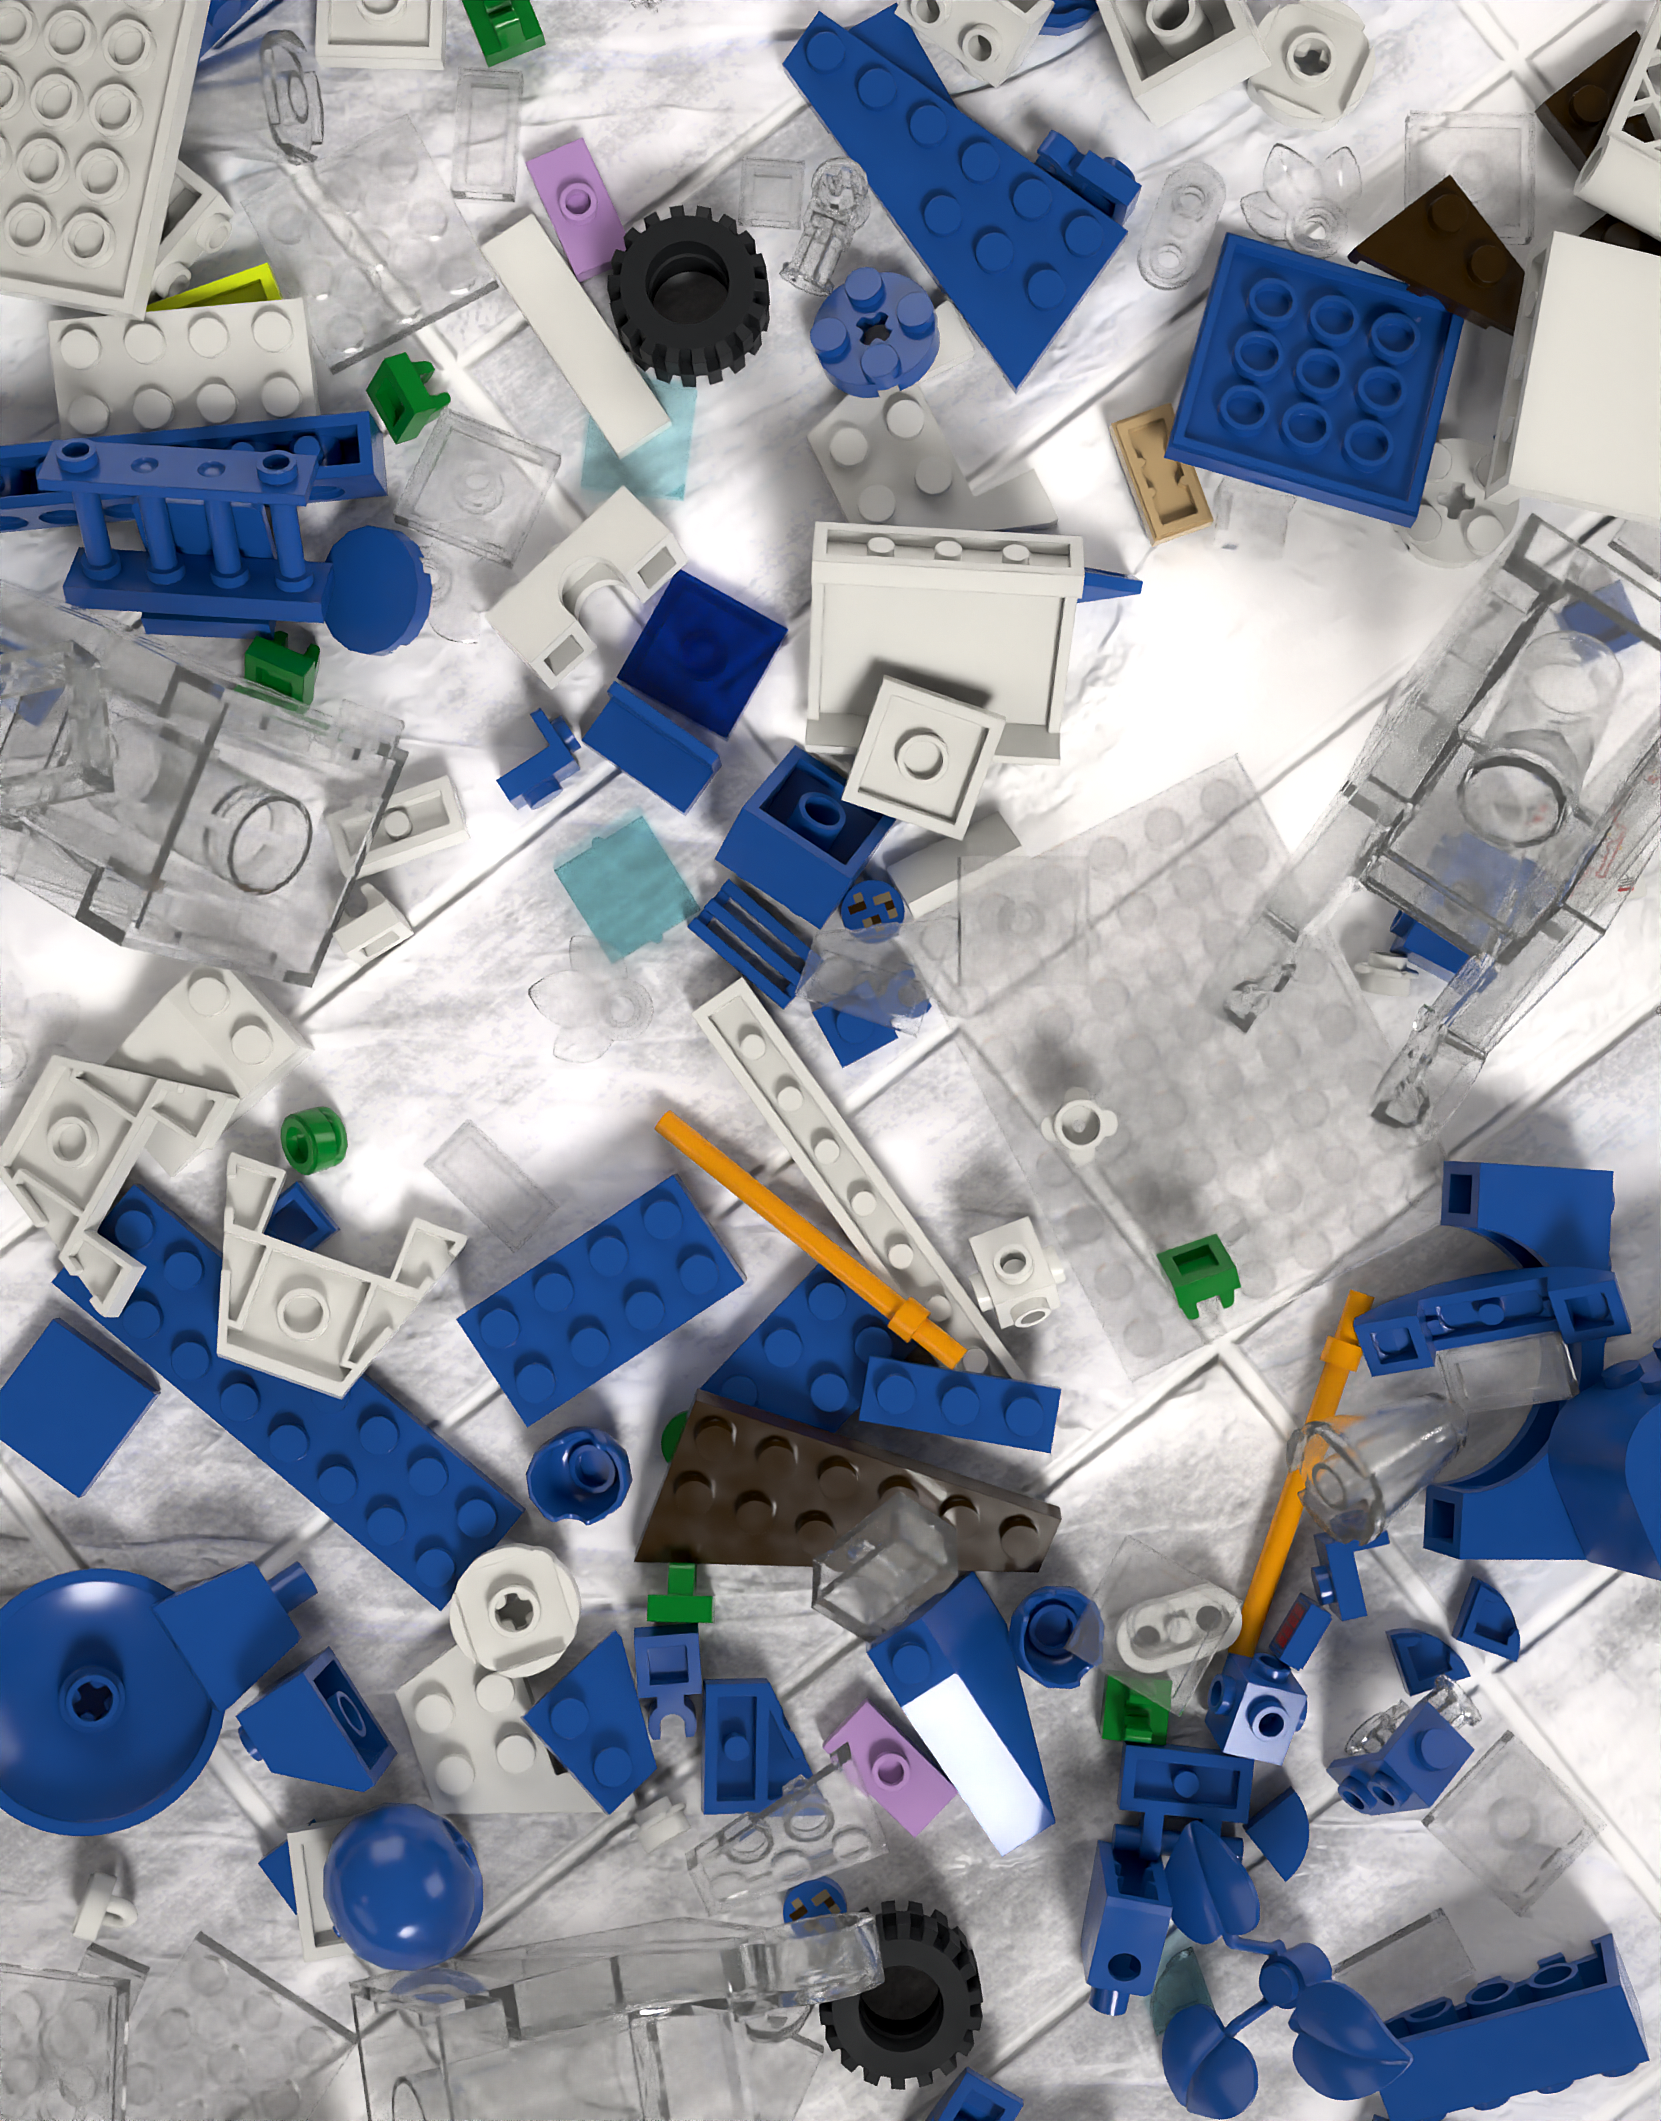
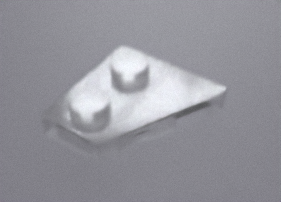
[795,915,958,1037]

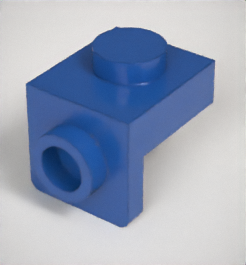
[496,707,581,810]
[1311,1515,1390,1621]

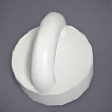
[70,1871,138,1942]

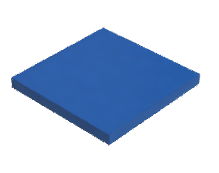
[1164,232,1464,529]

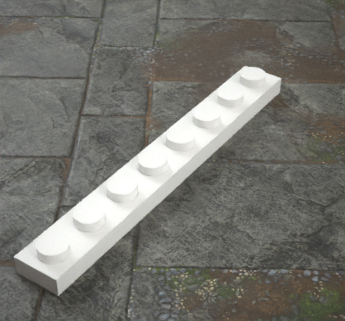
[690,977,1028,1381]

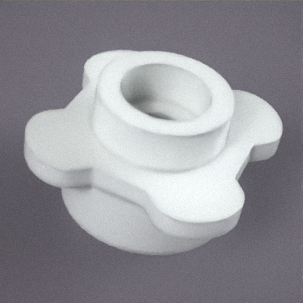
[1040,1087,1118,1164]

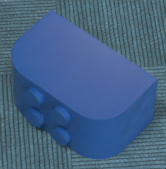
[1548,1338,1661,1581]

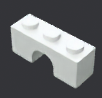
[483,485,689,690]

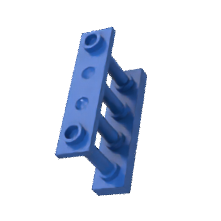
[36,438,336,624]

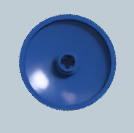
[0,1568,225,1836]

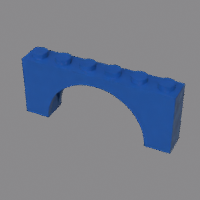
[1423,1161,1615,1560]

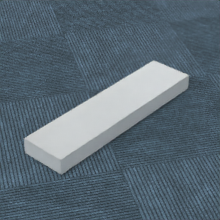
[480,213,672,460]

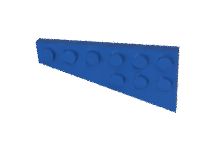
[782,11,1128,394]

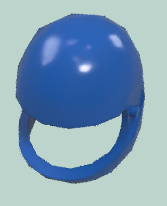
[323,1802,483,1971]

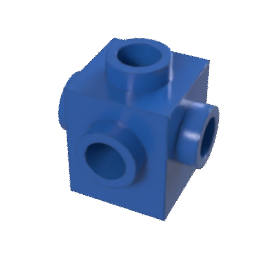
[1204,1653,1308,1766]

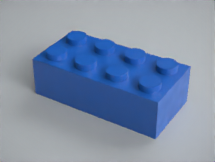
[456,1174,747,1428]

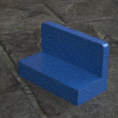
[581,681,722,817]

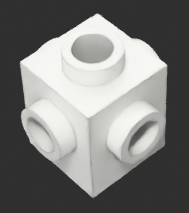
[968,1216,1066,1329]

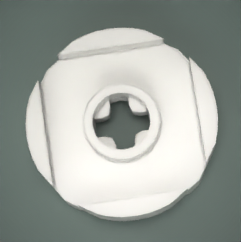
[1246,0,1376,132]
[1391,438,1520,569]
[449,1543,581,1678]

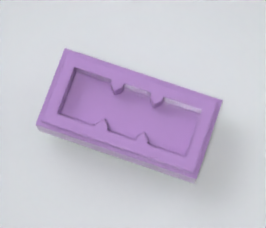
[525,137,626,283]
[822,1697,958,1838]

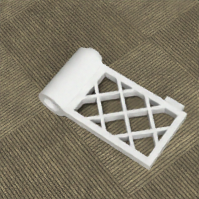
[1573,0,1661,242]

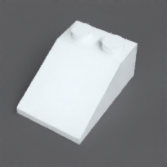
[1096,0,1272,128]
[103,952,315,1177]

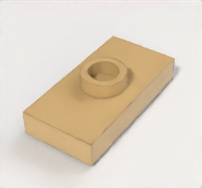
[1109,402,1214,547]

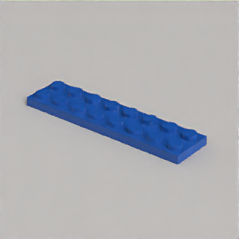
[51,1184,526,1611]

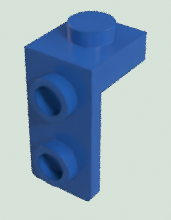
[1326,1702,1475,1816]

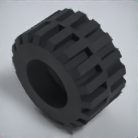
[607,205,770,387]
[819,1900,983,2090]

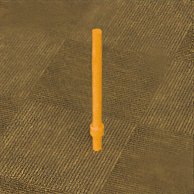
[654,1110,968,1370]
[1228,1289,1375,1658]

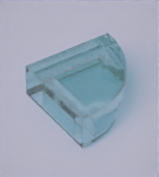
[1150,1946,1216,2036]

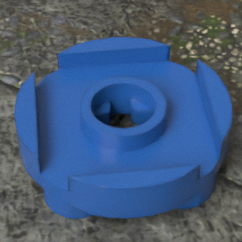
[810,267,940,398]

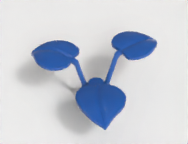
[1162,1820,1414,2120]

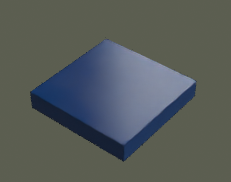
[0,1318,161,1498]

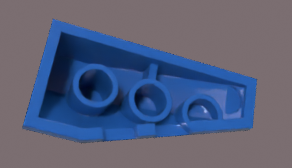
[865,1571,1056,1857]

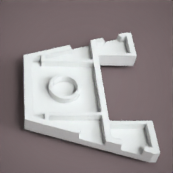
[806,299,1059,532]
[0,1055,241,1317]
[217,1152,468,1400]
[395,1597,640,1814]

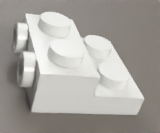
[147,159,235,304]

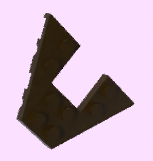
[1347,30,1661,337]

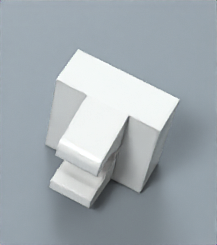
[330,883,414,966]

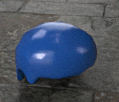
[526,1426,633,1526]
[1007,1586,1104,1689]

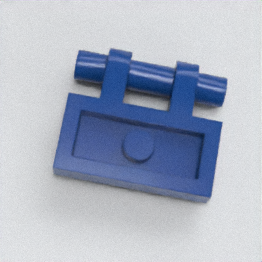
[1112,1741,1254,1863]

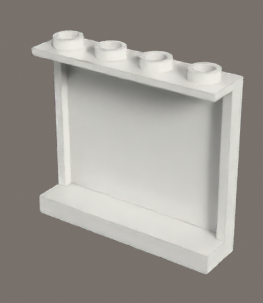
[1484,231,1661,527]
[805,521,1085,766]

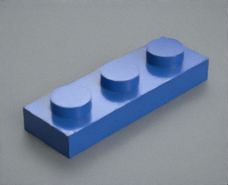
[858,1354,1061,1454]

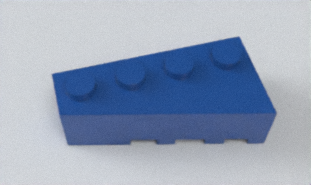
[1379,1933,1650,2121]

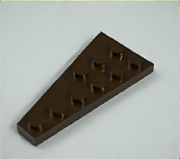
[634,1388,1062,1573]

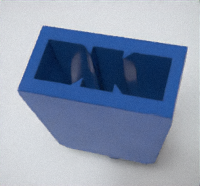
[149,1561,318,1713]
[1080,1840,1173,2016]

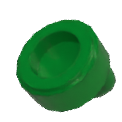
[280,1106,348,1175]

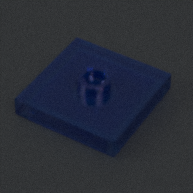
[616,569,789,742]

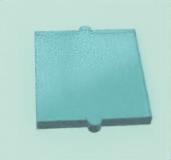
[581,378,698,501]
[554,816,701,965]

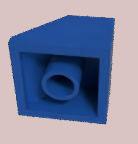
[714,745,897,930]
[236,1646,398,1792]

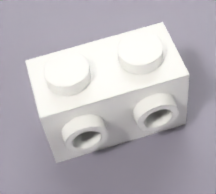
[895,0,1055,88]

